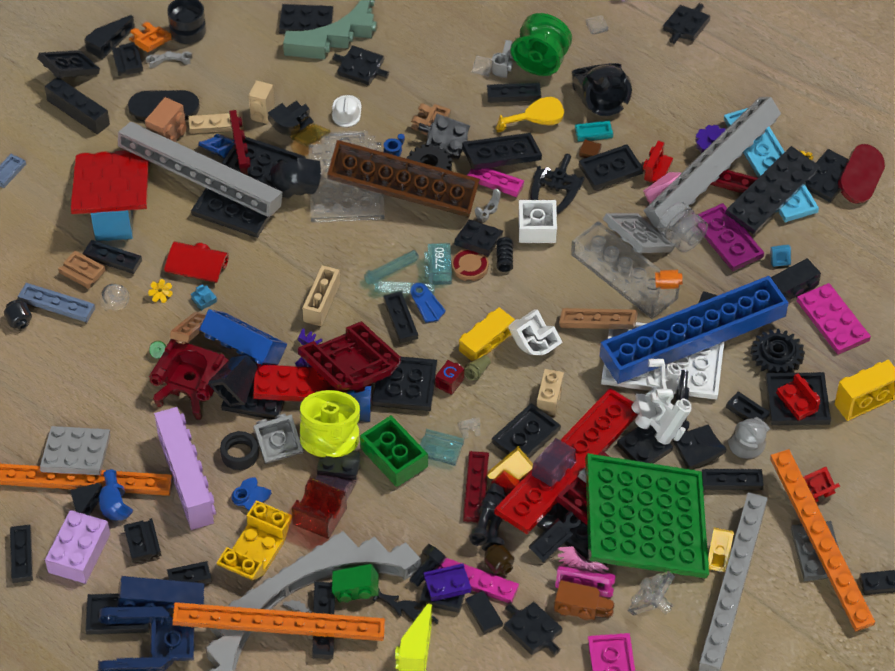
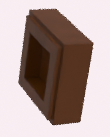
[579,139,602,158]

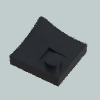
[672,424,726,470]

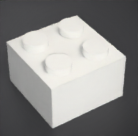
[518,200,557,243]

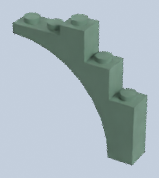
[283,0,377,59]

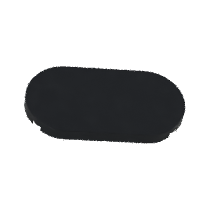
[128,90,200,121]

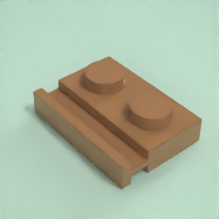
[58,251,105,289]

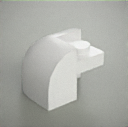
[508,309,563,355]

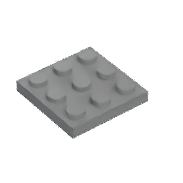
[603,213,675,254]
[40,426,110,475]

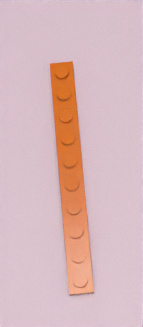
[770,449,875,632]
[0,463,173,496]
[173,603,385,641]

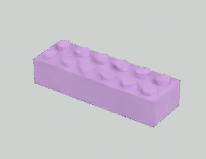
[154,407,216,530]

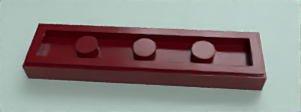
[463,451,489,523]

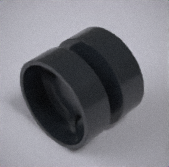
[167,0,206,44]

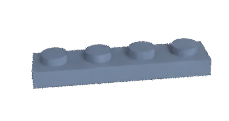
[18,283,95,322]

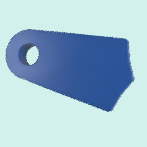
[410,283,446,323]

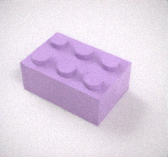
[45,510,110,584]

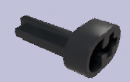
[409,543,447,587]

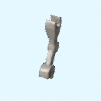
[146,51,192,68]

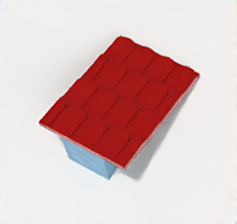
[71,150,149,241]

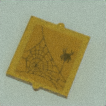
[290,123,331,146]

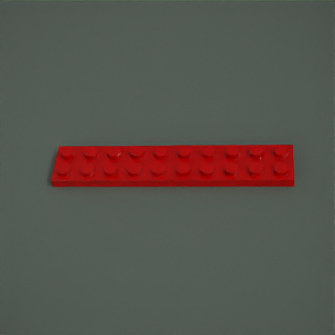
[494,388,638,534]

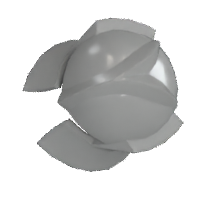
[728,417,770,459]

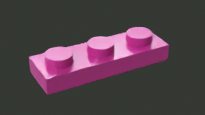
[467,168,524,197]

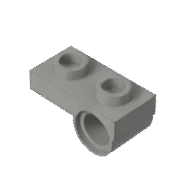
[492,40,513,78]

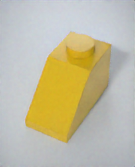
[487,447,534,480]

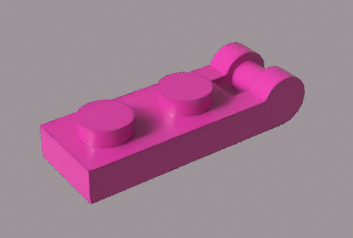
[555,566,615,597]

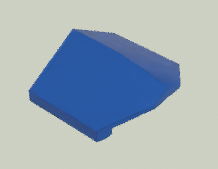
[197,134,234,159]

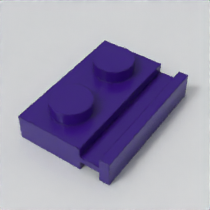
[423,563,471,602]

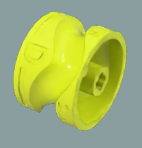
[300,390,360,458]

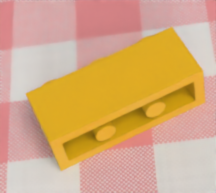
[459,307,515,361]

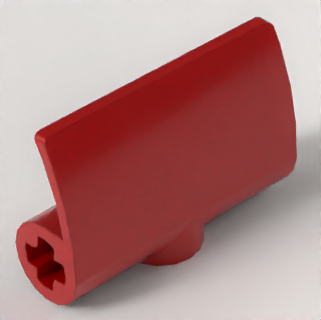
[164,241,229,283]

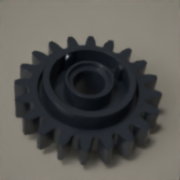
[750,329,805,373]

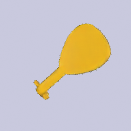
[496,97,564,133]

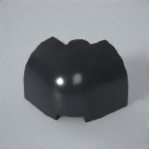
[268,100,314,136]
[270,158,321,198]

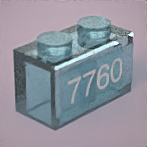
[424,243,452,285]

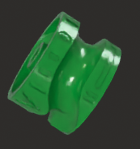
[511,13,572,76]

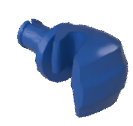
[99,469,133,521]

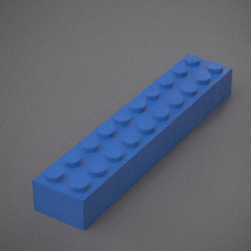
[599,276,789,384]

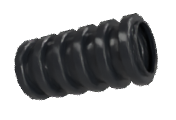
[496,237,513,272]

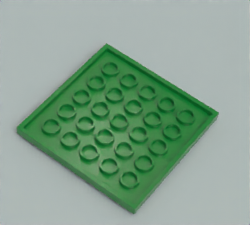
[585,453,709,578]

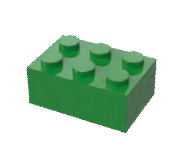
[360,415,428,488]

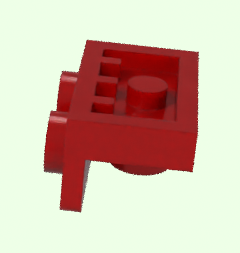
[776,373,820,421]

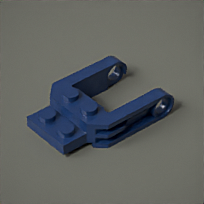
[98,607,194,671]

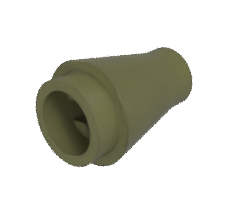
[464,355,491,381]

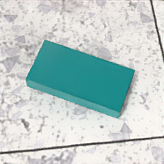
[575,121,613,142]

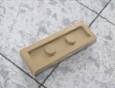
[189,112,244,134]

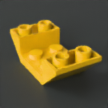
[217,500,292,580]

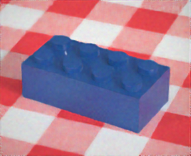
[199,309,287,365]

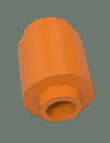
[655,270,683,289]

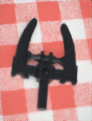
[531,154,584,214]

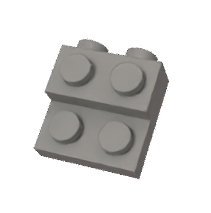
[253,414,303,464]

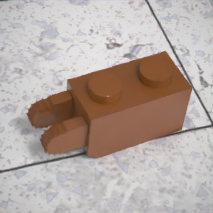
[554,580,614,620]

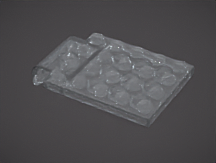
[309,131,385,222]

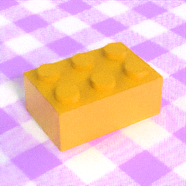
[834,360,895,421]

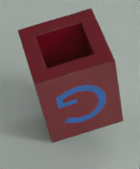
[435,360,464,395]

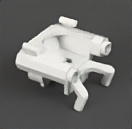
[631,359,692,445]

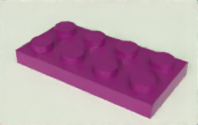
[692,203,764,272]

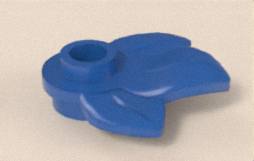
[231,477,272,511]

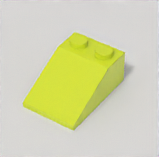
[395,604,432,671]

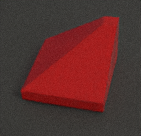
[491,471,519,494]

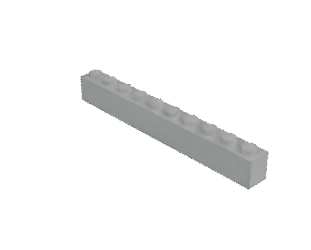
[643,97,781,228]
[118,122,282,217]
[698,493,768,671]

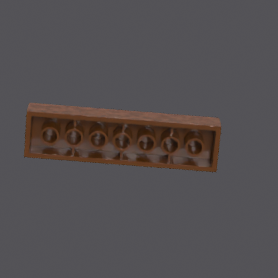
[327,140,480,218]

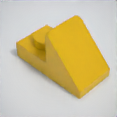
[708,528,734,572]

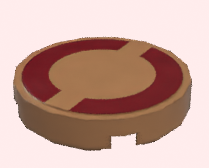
[451,249,489,281]

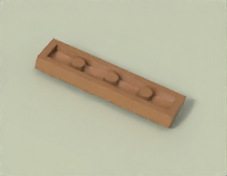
[559,308,638,329]
[170,312,206,344]

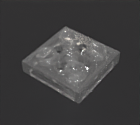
[627,571,675,616]

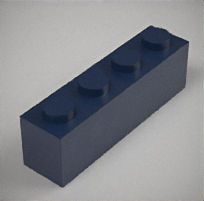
[117,576,204,614]

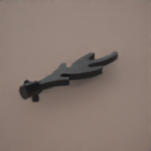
[372,588,439,624]

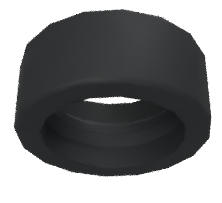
[220,431,259,470]

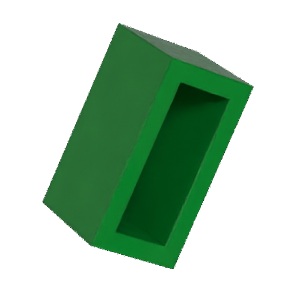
[332,564,378,603]

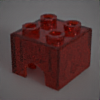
[291,478,347,539]

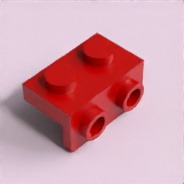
[643,141,673,183]
[803,467,840,502]

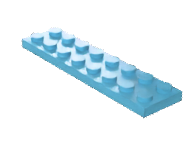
[723,108,819,222]

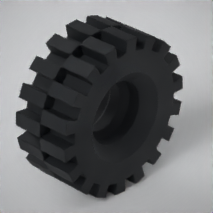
[407,144,452,171]

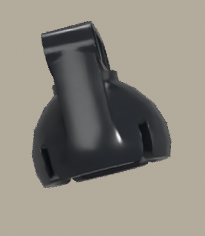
[572,63,632,116]

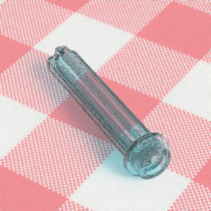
[364,250,419,285]
[375,279,435,294]

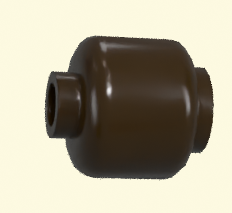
[484,545,514,575]

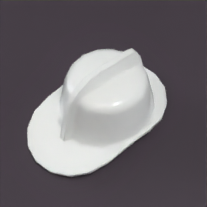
[332,95,361,127]

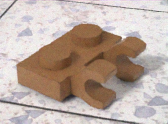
[411,103,451,135]

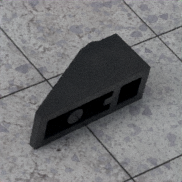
[84,15,135,60]

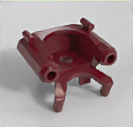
[149,339,229,420]

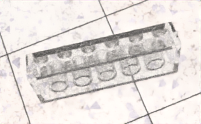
[571,221,680,319]

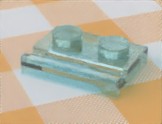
[420,429,464,466]

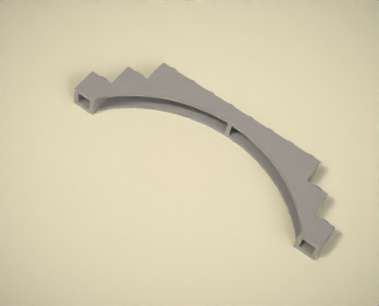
[206,531,421,671]

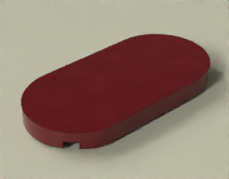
[838,144,885,204]

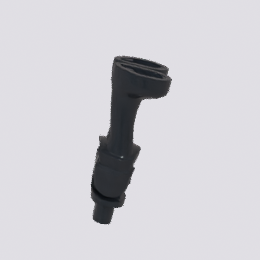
[469,483,506,551]

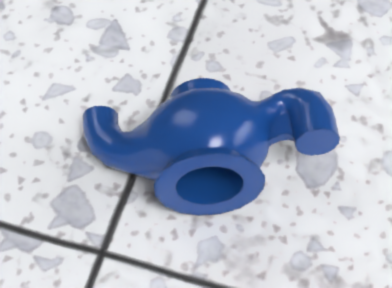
[383,134,405,157]

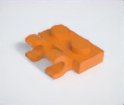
[129,22,172,52]

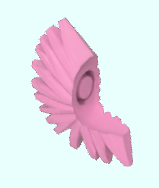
[558,546,609,574]

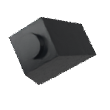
[208,355,258,407]

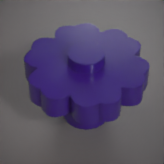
[695,125,726,153]

